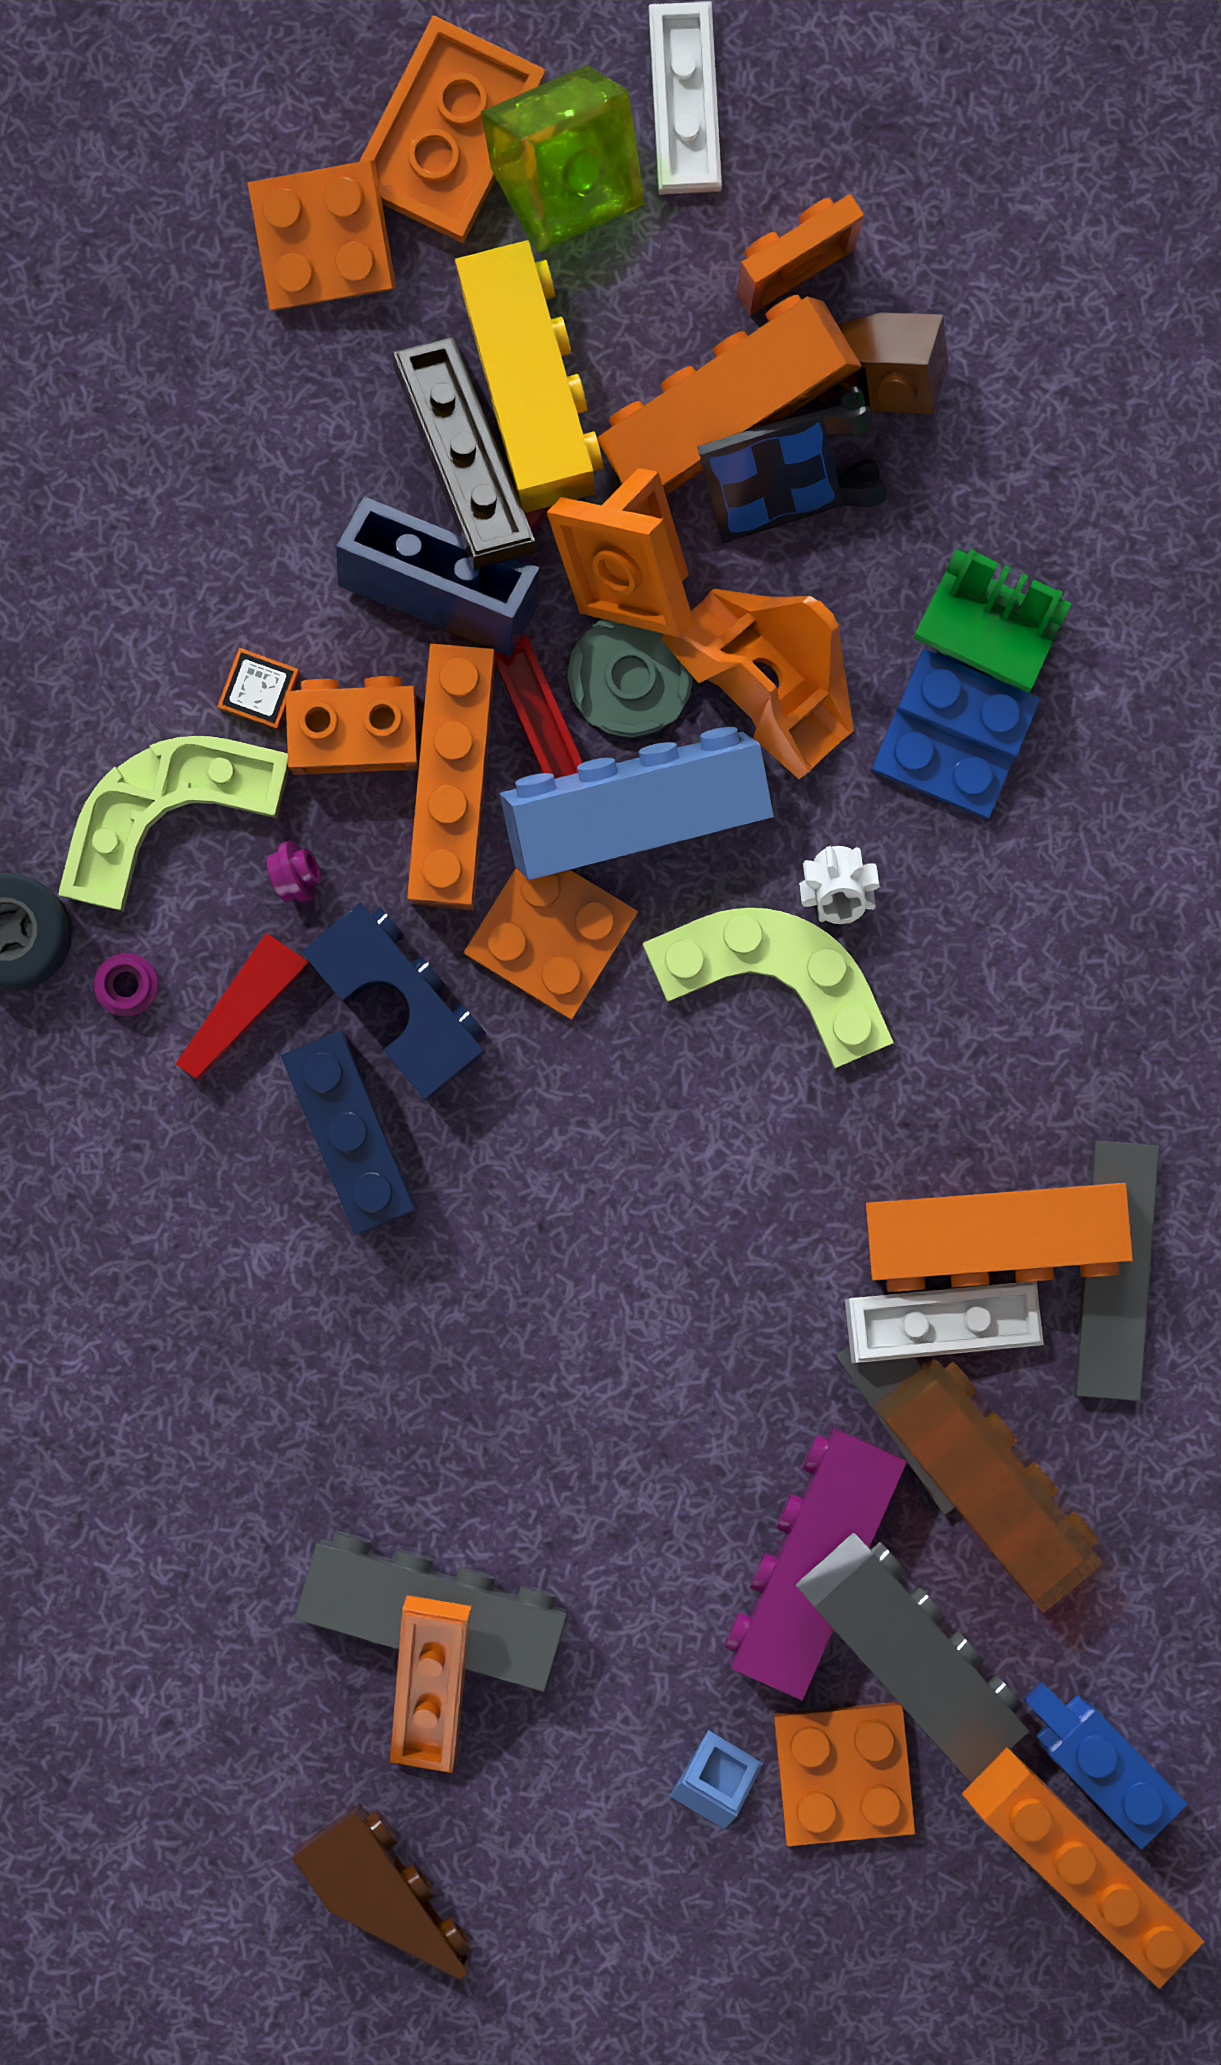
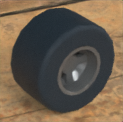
[0,873,72,990]

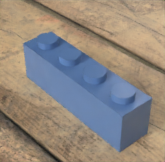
[499,727,774,880]

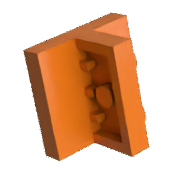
[546,468,694,638]

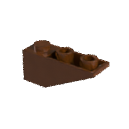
[801,312,949,414]
[292,1802,473,1980]

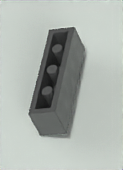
[294,1531,567,1692]
[796,1532,1030,1783]

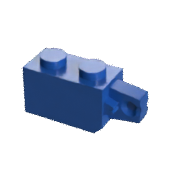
[1023,1681,1188,1850]

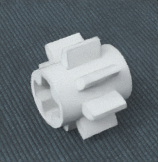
[799,846,880,924]

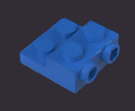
[871,649,1041,820]

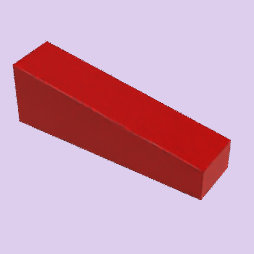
[495,636,583,779]
[175,933,312,1080]

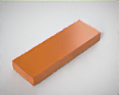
[390,1595,471,1773]

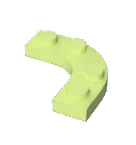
[58,736,289,912]
[642,908,894,1069]

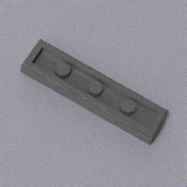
[1074,1140,1159,1401]

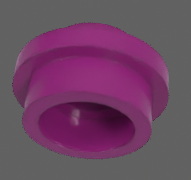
[267,840,321,903]
[94,953,159,1017]

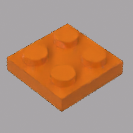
[247,160,397,311]
[736,193,864,316]
[464,867,638,1020]
[774,1702,915,1846]

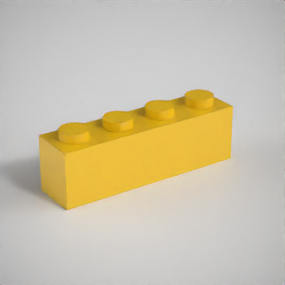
[455,240,604,513]

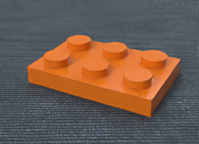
[359,15,546,244]

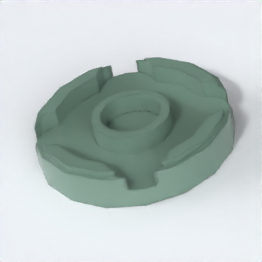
[567,619,693,740]

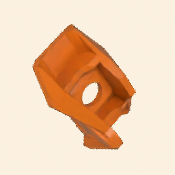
[661,589,854,779]

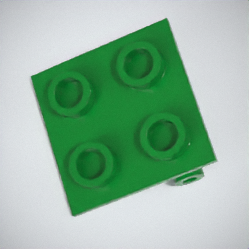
[913,548,1072,693]

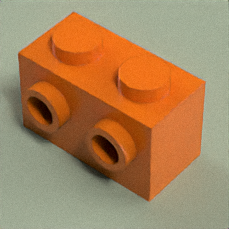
[285,676,419,775]

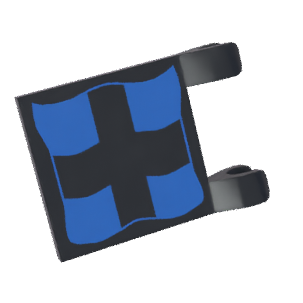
[697,386,887,543]

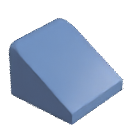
[670,1730,763,1829]

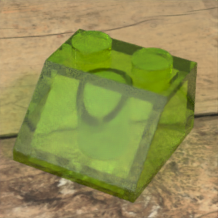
[481,65,645,252]

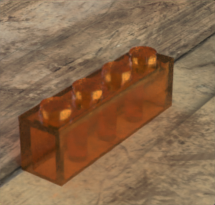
[873,1357,1103,1613]

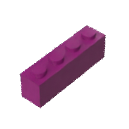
[723,1426,907,1701]

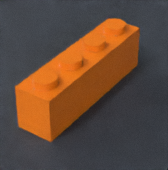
[597,295,862,496]
[407,643,496,911]
[866,1183,1133,1292]
[962,1747,1205,1989]

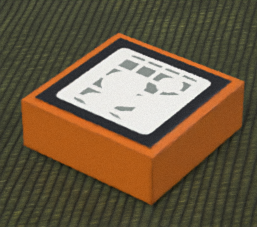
[217,648,300,731]

